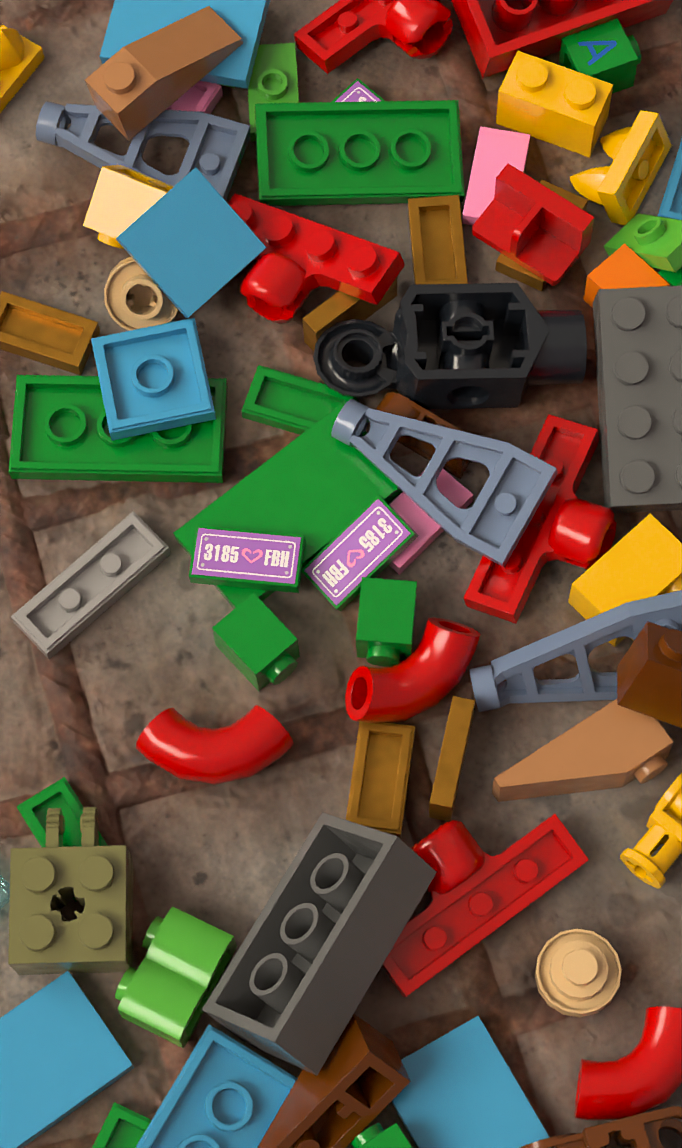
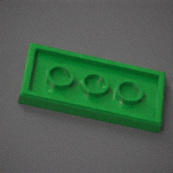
[255,100,465,206]
[9,375,228,483]
[173,403,402,609]

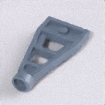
[36,101,251,201]
[331,399,558,567]
[470,590,682,713]

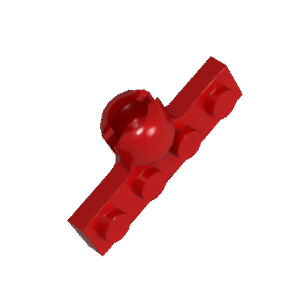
[294,0,453,74]
[228,193,405,324]
[463,414,617,624]
[381,814,589,997]

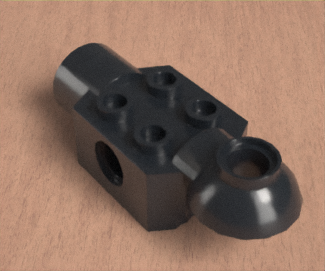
[313,283,587,409]

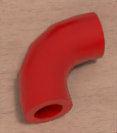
[345,617,481,723]
[136,705,294,785]
[574,1006,682,1121]

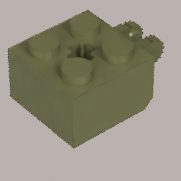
[8,807,133,975]

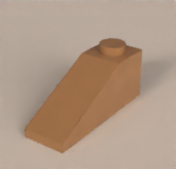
[85,6,243,141]
[492,699,673,802]

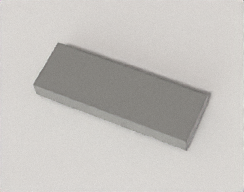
[11,511,171,660]

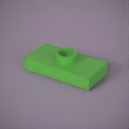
[248,43,299,142]
[603,213,682,272]

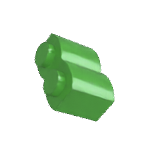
[115,906,237,1048]

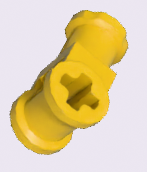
[620,773,682,889]

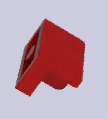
[472,163,595,286]

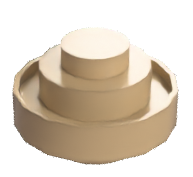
[104,257,178,331]
[535,928,622,1018]

